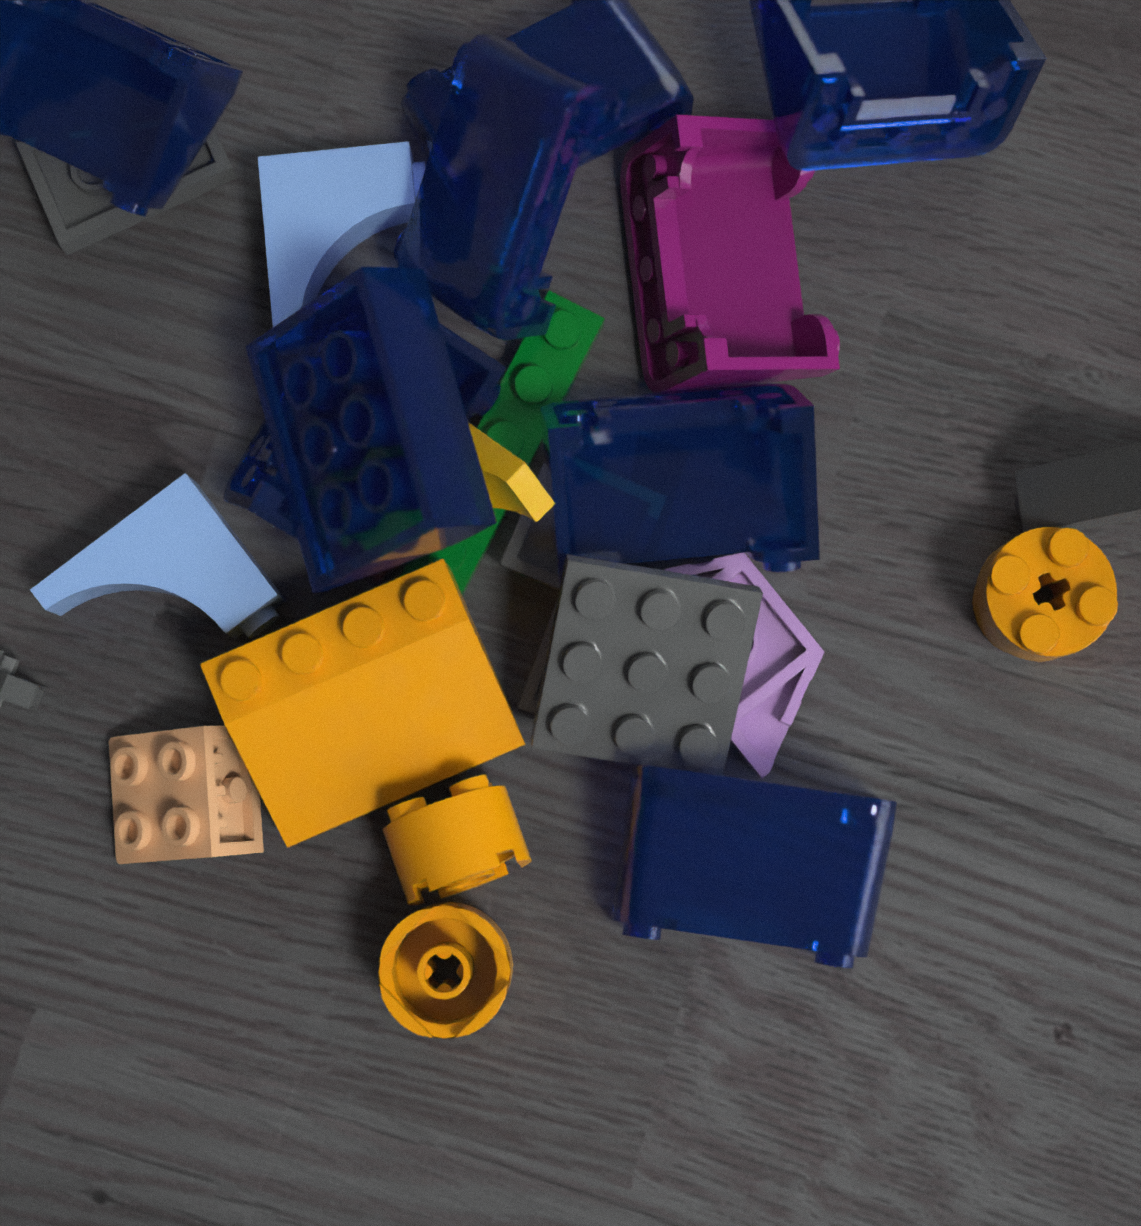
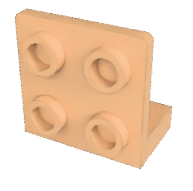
[109,726,264,864]

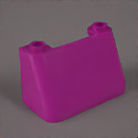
[620,115,840,393]

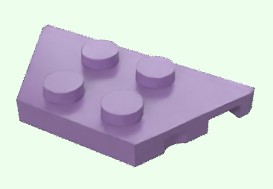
[664,552,824,779]

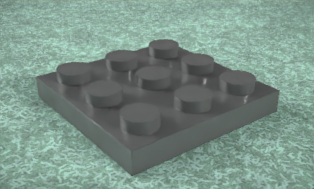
[530,554,763,778]

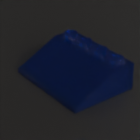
[246,267,497,593]

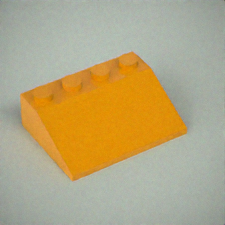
[200,559,526,848]

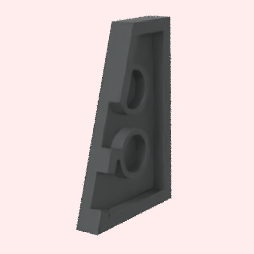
[15,116,237,255]

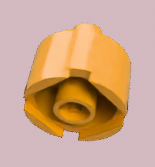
[972,527,1118,662]
[383,775,532,905]
[378,901,513,1039]

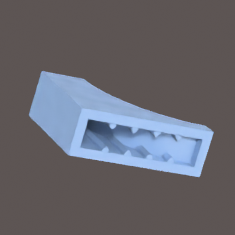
[258,141,429,356]
[30,473,286,639]

